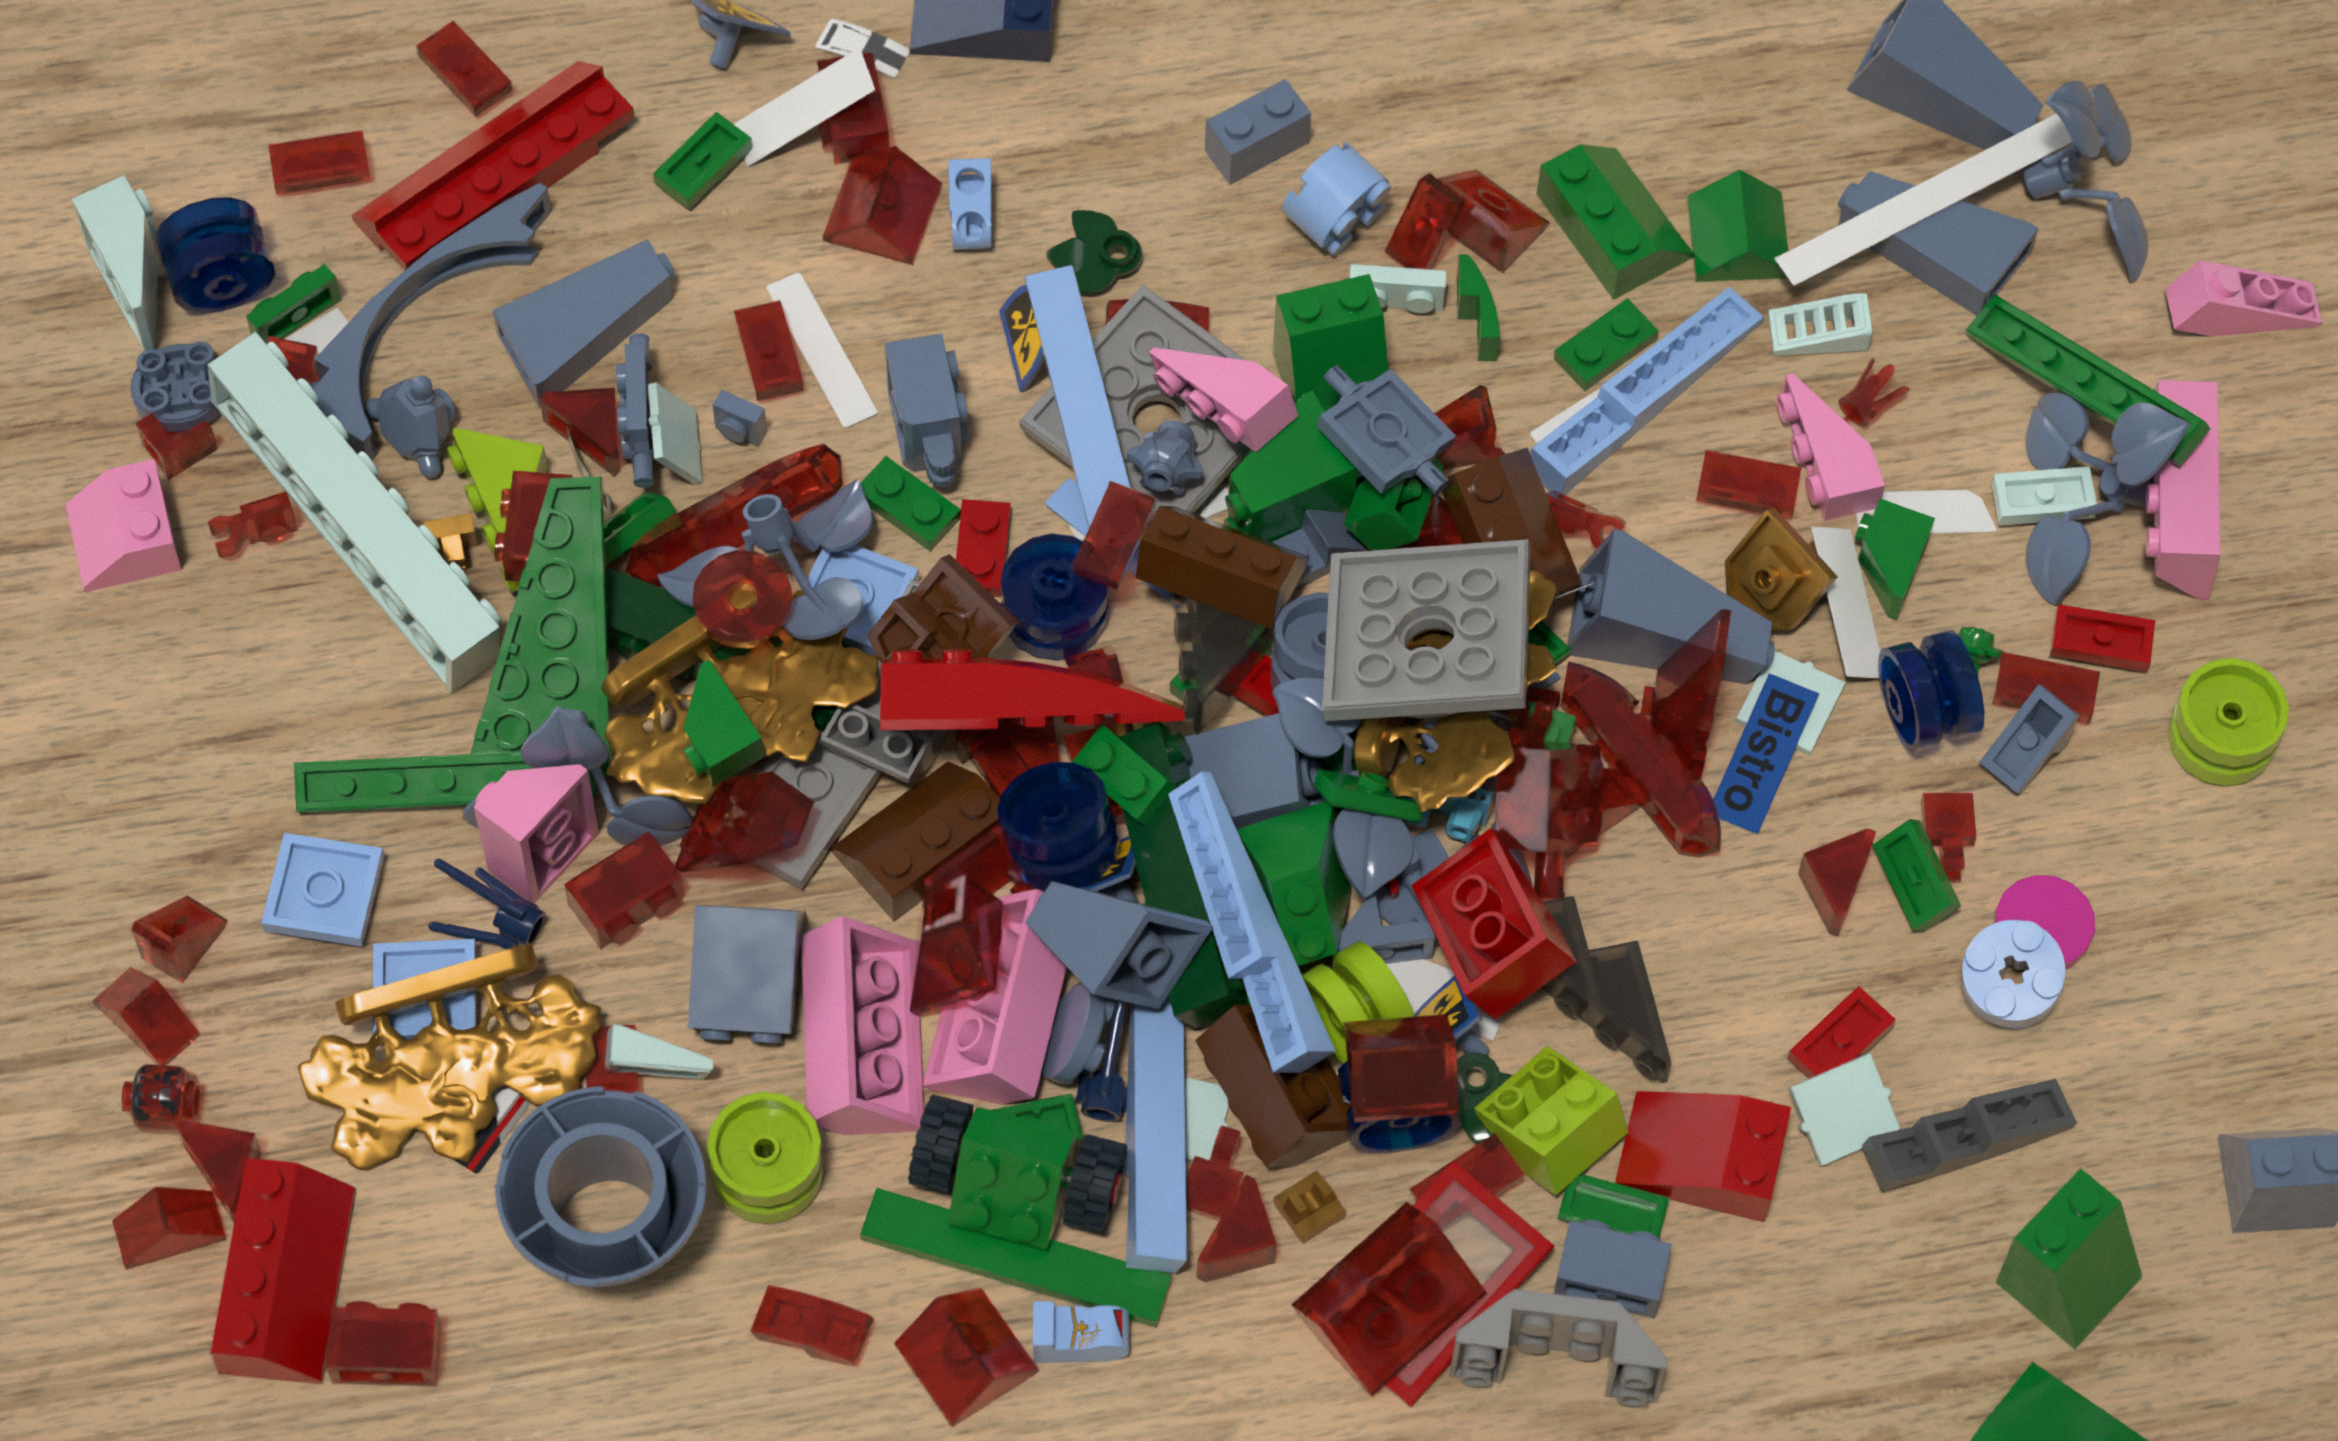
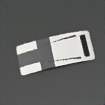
[816,19,910,78]
[567,426,612,513]

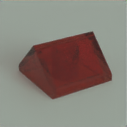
[822,146,942,265]
[1430,169,1550,274]
[1344,1014,1458,1122]
[894,1288,1039,1428]

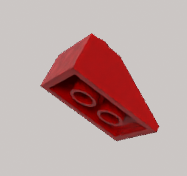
[1411,828,1577,1020]
[1615,1091,1792,1223]

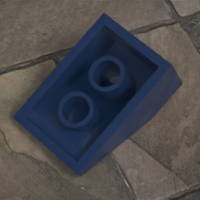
[910,0,1055,62]

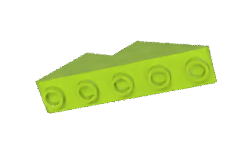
[446,427,548,593]

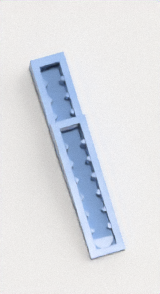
[1025,265,1143,558]
[1530,287,1764,500]
[1169,771,1336,1073]
[1124,994,1187,1273]

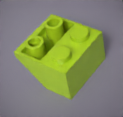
[1474,1046,1629,1196]

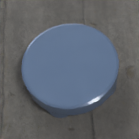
[131,341,220,432]
[1041,982,1115,1084]

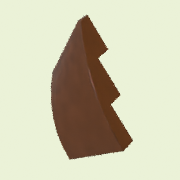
[867,554,1019,732]

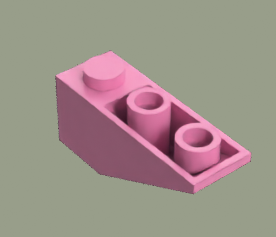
[2165,260,2322,337]
[1149,347,1298,452]
[1776,373,1885,521]

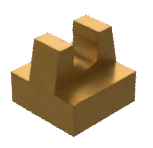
[423,513,478,570]
[1274,1170,1346,1244]

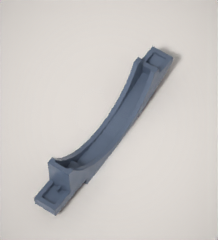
[310,183,551,460]

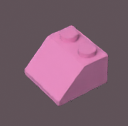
[66,459,181,592]

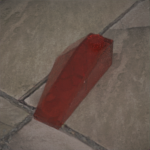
[1640,609,1732,787]

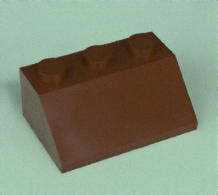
[1442,447,1582,594]
[1136,506,1310,629]
[831,761,1011,922]
[1195,1005,1367,1167]

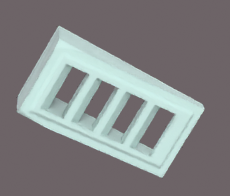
[1767,293,1872,356]
[605,1024,713,1080]

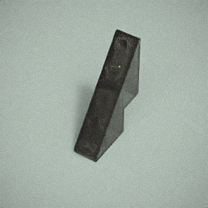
[1169,591,1270,735]
[1541,896,1672,1083]

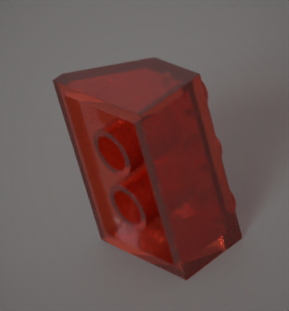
[1291,1202,1487,1396]

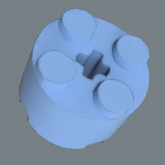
[1281,142,1391,256]
[1962,920,2065,1030]

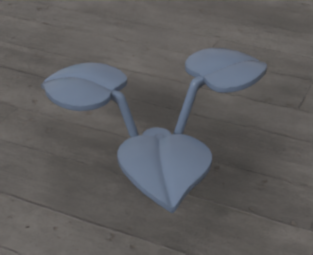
[2023,81,2148,283]
[2026,392,2190,606]
[658,479,873,640]
[1272,677,1497,899]
[462,706,698,848]

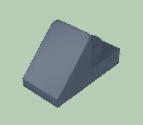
[1273,509,1368,590]
[1979,684,2079,793]
[1331,892,1435,966]

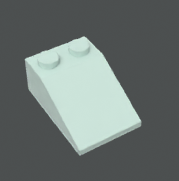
[72,175,160,351]

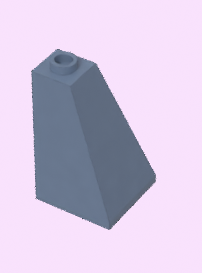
[1846,0,2044,150]
[1567,529,1775,684]

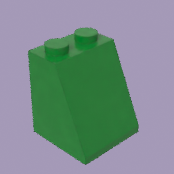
[1273,274,1388,412]
[1224,390,1357,542]
[1236,801,1351,966]
[1996,1168,2142,1350]

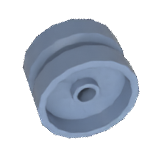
[1270,592,1329,690]

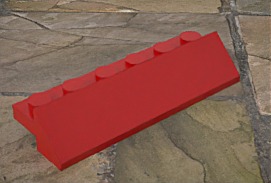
[351,61,635,271]

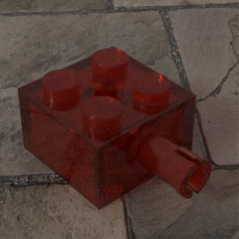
[1495,741,1604,899]

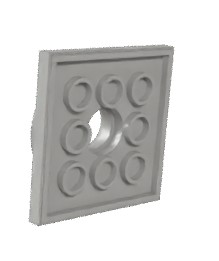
[1019,285,1293,524]
[1322,539,1531,721]

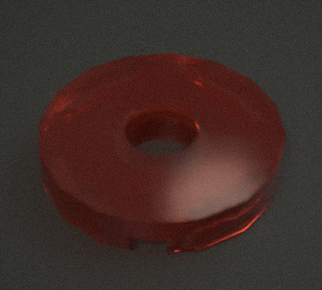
[692,550,792,648]

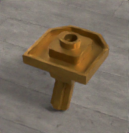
[1725,507,1838,630]

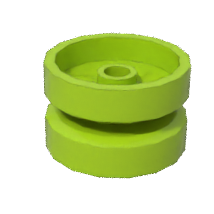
[2168,658,2289,786]
[1302,940,1417,1073]
[707,1092,824,1224]

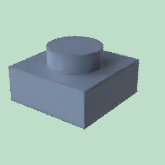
[713,390,767,447]

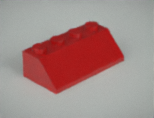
[210,1158,356,1385]

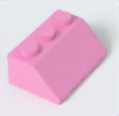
[474,764,599,904]

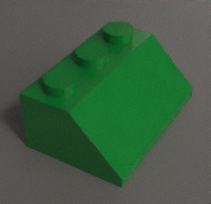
[1536,144,1694,300]

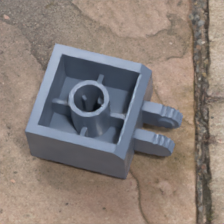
[885,333,969,488]

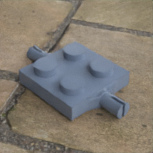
[616,333,654,488]
[1316,365,1456,495]

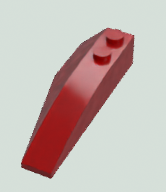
[880,649,1185,730]

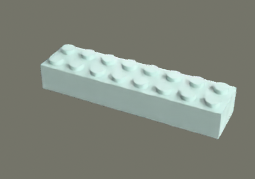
[208,332,501,694]

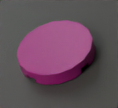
[1994,875,2095,969]

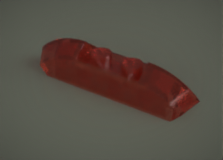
[625,443,843,587]
[1560,662,1721,858]

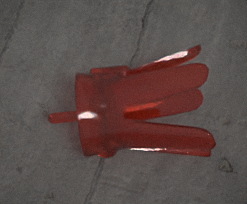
[1838,357,1910,427]

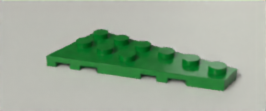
[470,477,612,776]

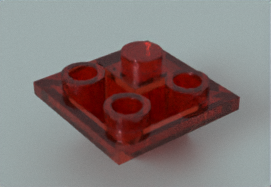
[674,771,814,872]
[909,875,1003,1016]

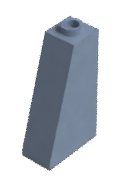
[1838,171,2039,316]
[493,239,675,408]

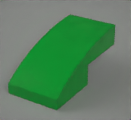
[1456,254,1500,361]

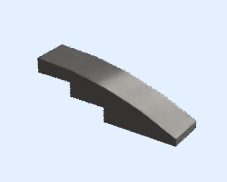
[1862,1079,2077,1191]

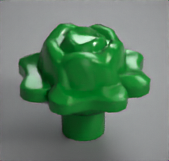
[1944,627,2004,678]

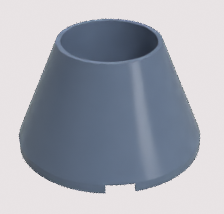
[495,1086,706,1287]

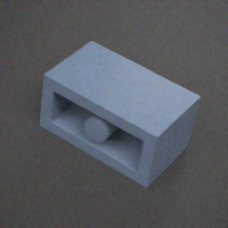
[1205,79,1311,185]
[1554,1220,1671,1319]

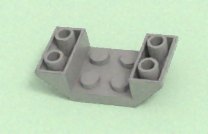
[820,580,952,783]
[1449,1289,1667,1407]

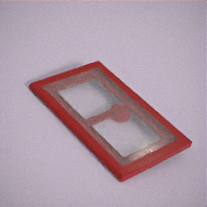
[1309,1161,1555,1408]

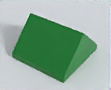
[1687,169,1789,282]

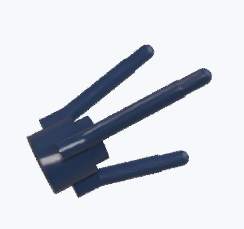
[428,858,546,950]
[1075,1000,1127,1122]

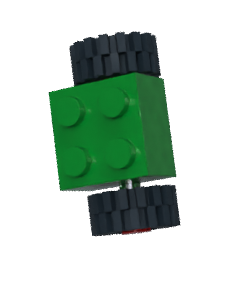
[908,1094,1127,1250]

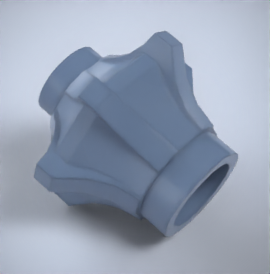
[1126,420,1203,495]

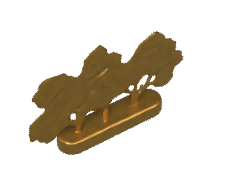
[1354,570,1558,812]
[601,578,879,804]
[298,944,602,1170]

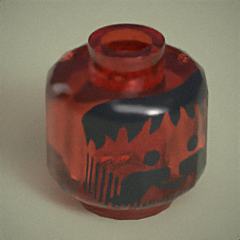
[122,1064,200,1133]

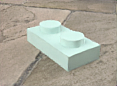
[1350,264,1446,313]
[1991,466,2097,526]

